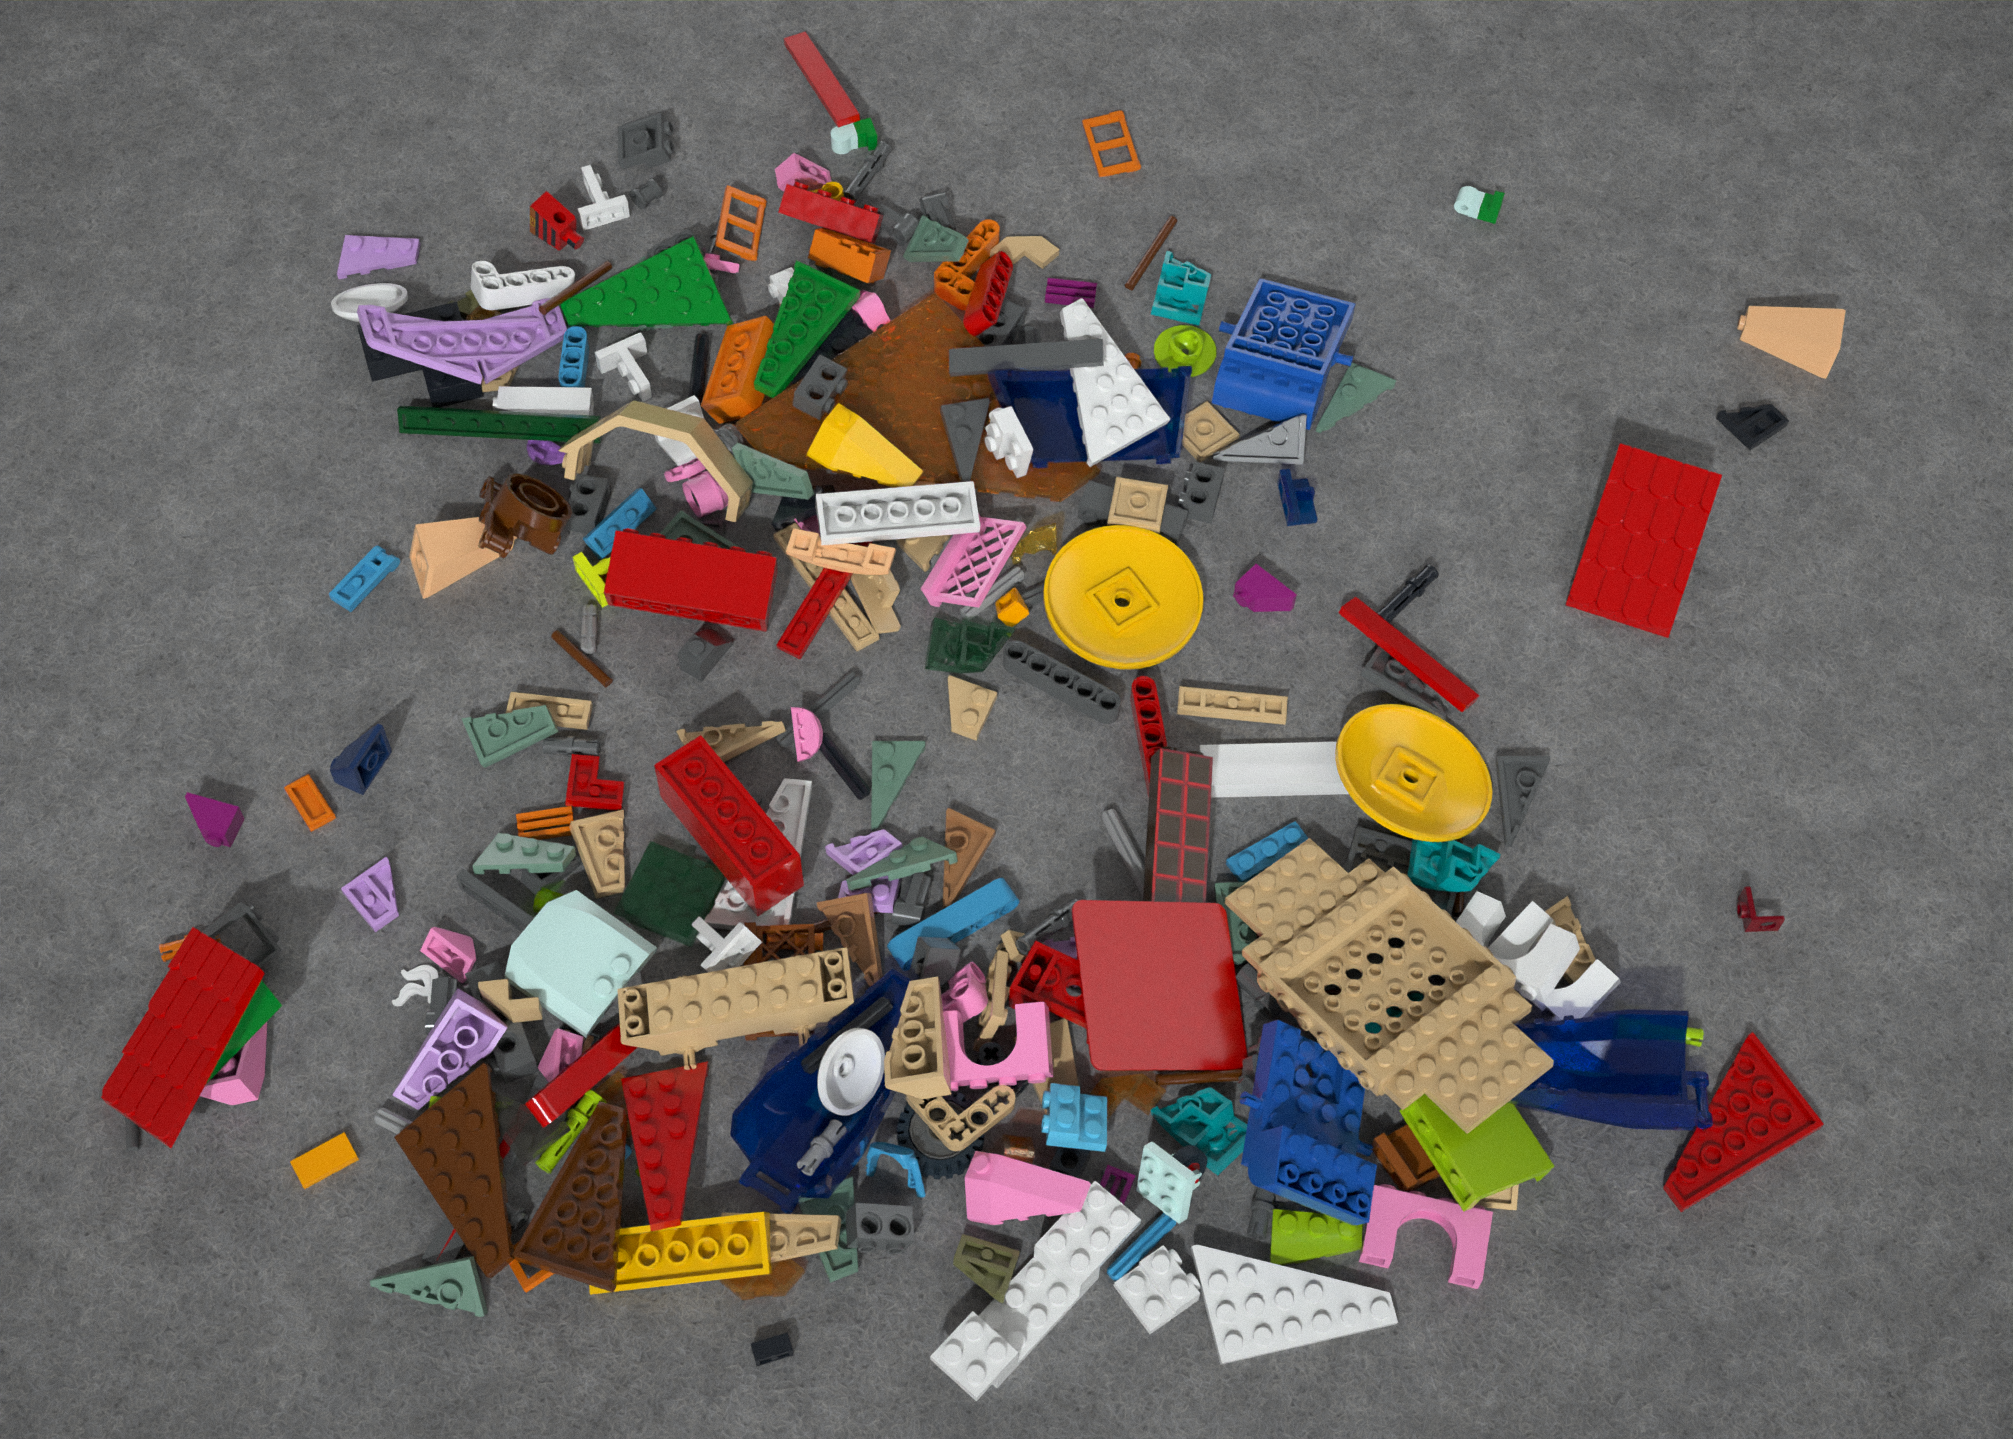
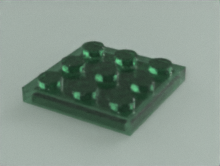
[613,841,726,947]

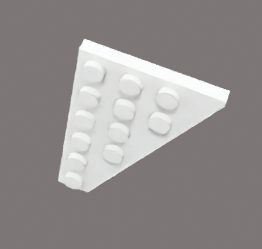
[1060,298,1170,467]
[1190,1245,1398,1365]

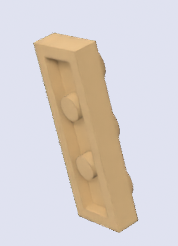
[506,692,593,730]

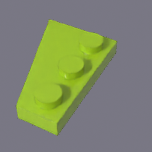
[1270,1209,1363,1266]

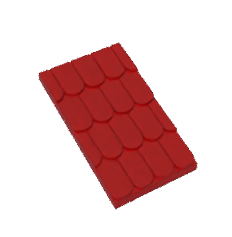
[1566,443,1722,638]
[101,927,282,1149]

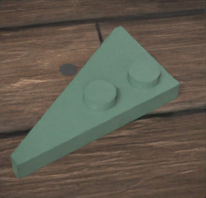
[370,1256,488,1317]

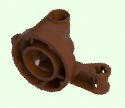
[478,473,572,559]

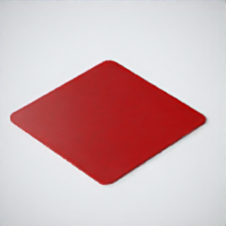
[1072,900,1247,1071]

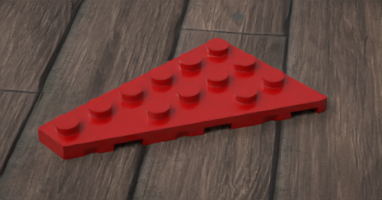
[1663,1032,1824,1212]

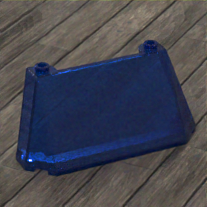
[988,366,1192,468]

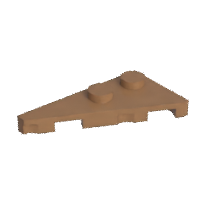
[943,808,995,909]
[816,893,885,994]

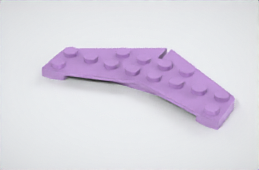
[357,298,567,385]

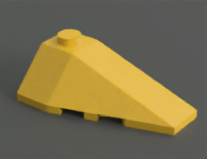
[807,403,923,488]

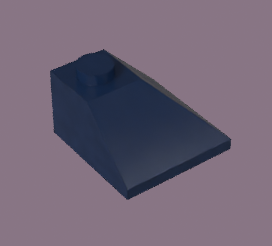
[330,723,392,795]

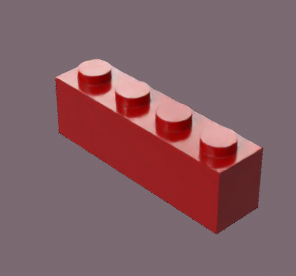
[778,181,884,244]

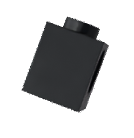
[1049,1147,1091,1179]

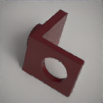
[1737,886,1785,932]

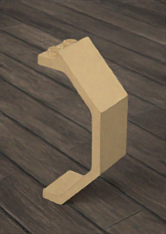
[558,400,753,522]

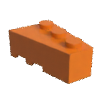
[808,228,891,283]

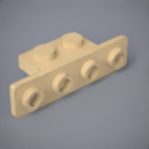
[850,570,901,634]

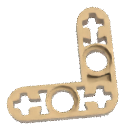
[906,1085,1016,1151]

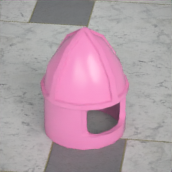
[682,471,729,518]

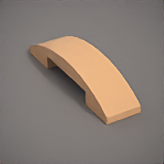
[786,528,896,575]

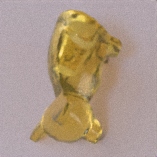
[1010,523,1057,564]

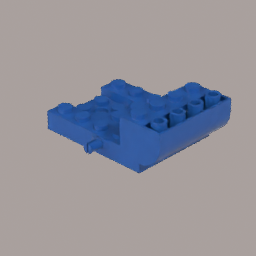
[1212,278,1356,430]
[1240,1020,1377,1225]

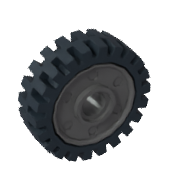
[897,1091,985,1180]

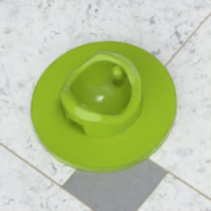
[1154,325,1217,377]

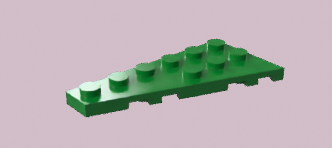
[754,260,860,400]

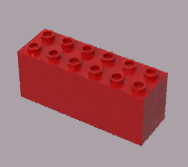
[604,528,778,632]
[654,735,804,917]

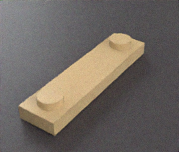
[1177,686,1288,725]

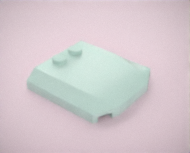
[504,890,657,1038]

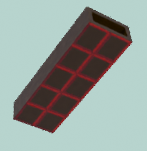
[1143,746,1213,903]

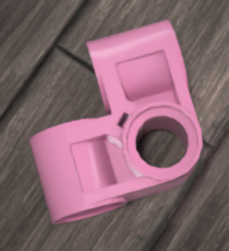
[852,290,895,343]
[941,962,988,1023]

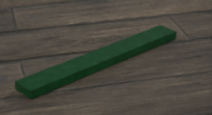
[397,406,602,444]

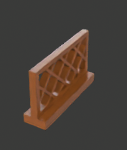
[744,922,815,1041]

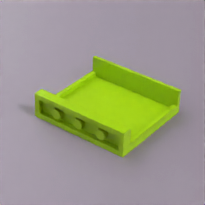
[1399,1094,1554,1212]

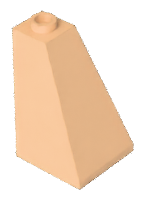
[1737,306,1846,379]
[409,517,517,599]

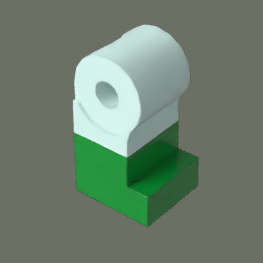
[831,117,878,154]
[1454,186,1505,224]

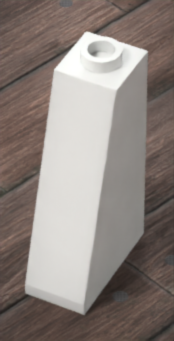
[493,386,594,416]

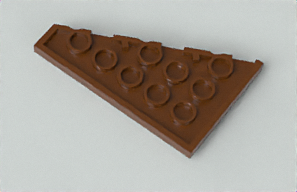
[394,1063,514,1279]
[512,1101,628,1292]

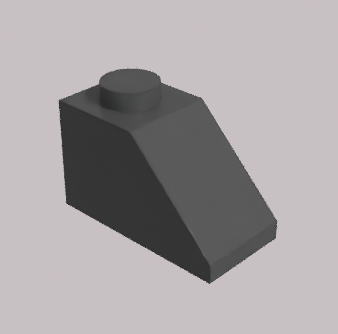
[678,629,734,682]
[905,936,961,990]

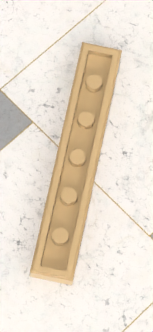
[773,522,879,651]

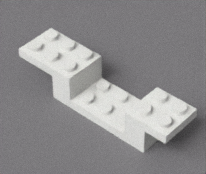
[930,1181,1141,1401]

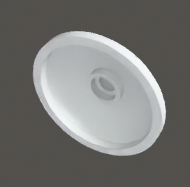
[331,283,408,322]
[817,1028,885,1115]

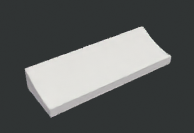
[816,481,980,546]
[1199,742,1349,798]

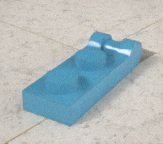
[329,545,400,612]

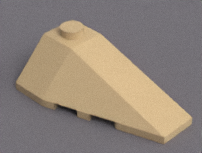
[884,977,951,1099]

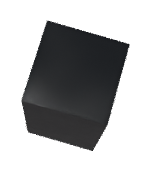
[750,1332,794,1367]

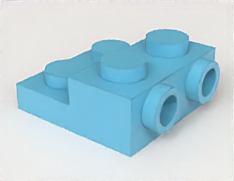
[1041,1083,1107,1152]

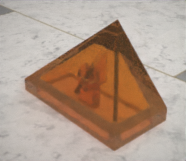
[1002,1134,1035,1164]

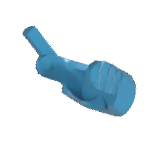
[866,1142,926,1198]

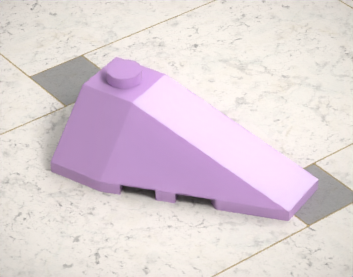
[392,989,507,1110]

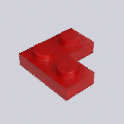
[565,754,624,810]

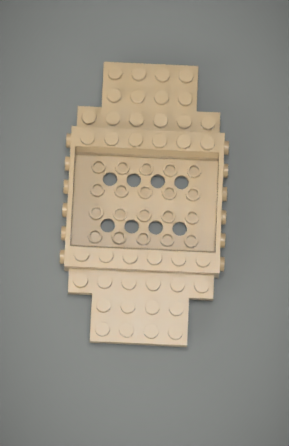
[1225,838,1554,1134]

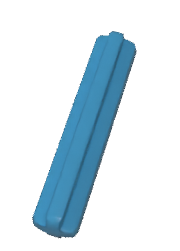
[1107,1212,1176,1282]

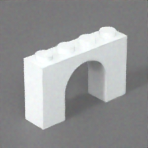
[1456,891,1580,1003]
[1488,901,1621,1032]

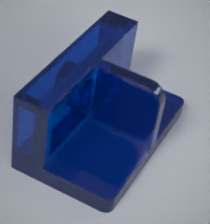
[1277,469,1318,526]

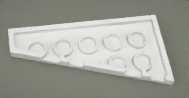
[704,778,812,930]

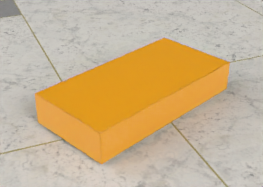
[290,1132,359,1189]

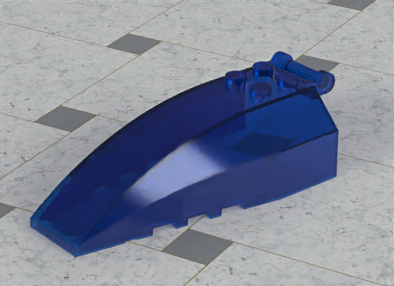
[730,969,912,1214]
[1508,1009,1713,1131]

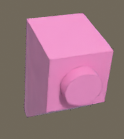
[775,153,832,191]

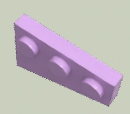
[337,235,420,279]

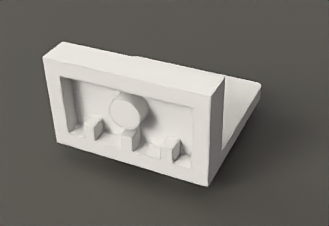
[654,396,714,466]

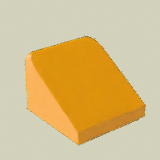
[995,587,1029,628]

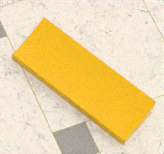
[589,1212,772,1295]

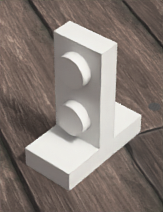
[578,165,630,231]
[595,332,652,401]
[692,917,762,972]

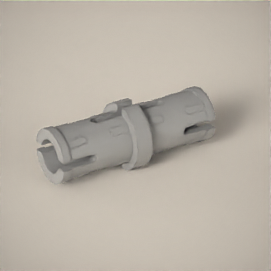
[797,1120,847,1176]

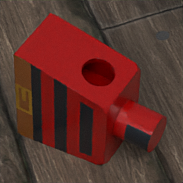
[530,191,584,251]

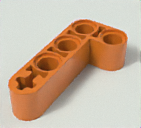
[934,219,1000,310]

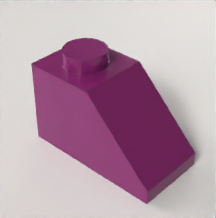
[1233,564,1297,612]
[185,792,245,847]

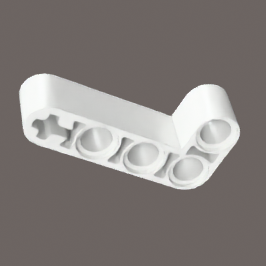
[470,261,575,310]

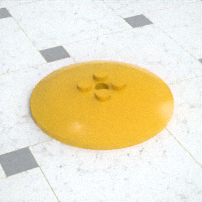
[1043,525,1203,669]
[1335,704,1492,842]

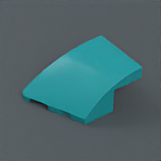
[1151,251,1211,326]
[1407,839,1501,892]
[1151,1087,1247,1176]

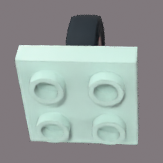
[1136,1142,1207,1224]

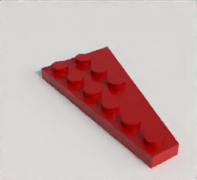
[621,1061,709,1231]

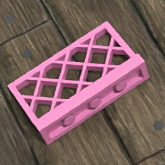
[921,513,1027,608]

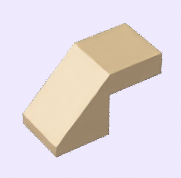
[478,979,543,1023]

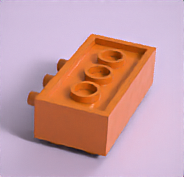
[701,316,774,424]

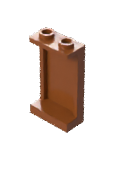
[1371,1124,1440,1193]

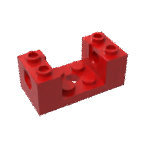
[1009,941,1088,1044]

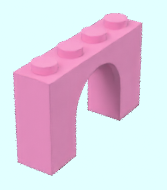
[943,1002,1054,1091]
[1359,1184,1493,1289]

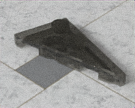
[495,1093,571,1166]

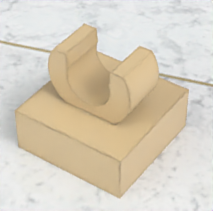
[996,930,1028,965]

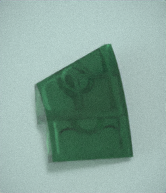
[925,617,1015,673]

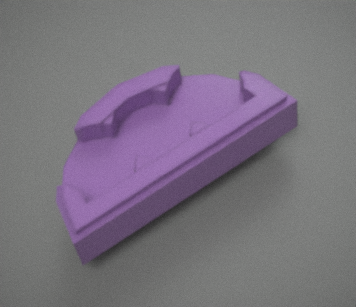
[527,440,566,465]

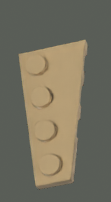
[1013,1018,1079,1115]
[721,1213,841,1263]

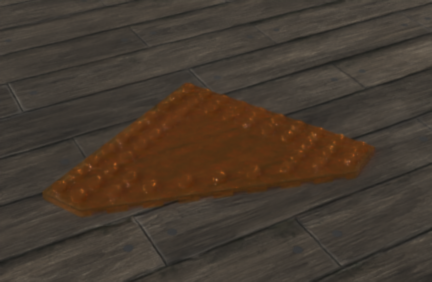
[736,293,1100,502]

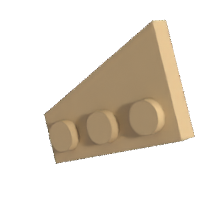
[569,810,625,899]
[1545,896,1596,985]
[973,950,1011,1052]

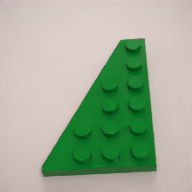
[560,236,734,328]

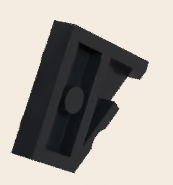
[1716,404,1789,451]
[771,485,836,531]

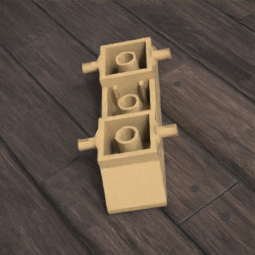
[617,947,854,1070]

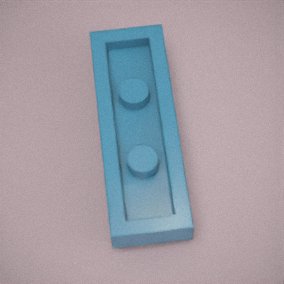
[583,488,657,559]
[1226,821,1309,882]

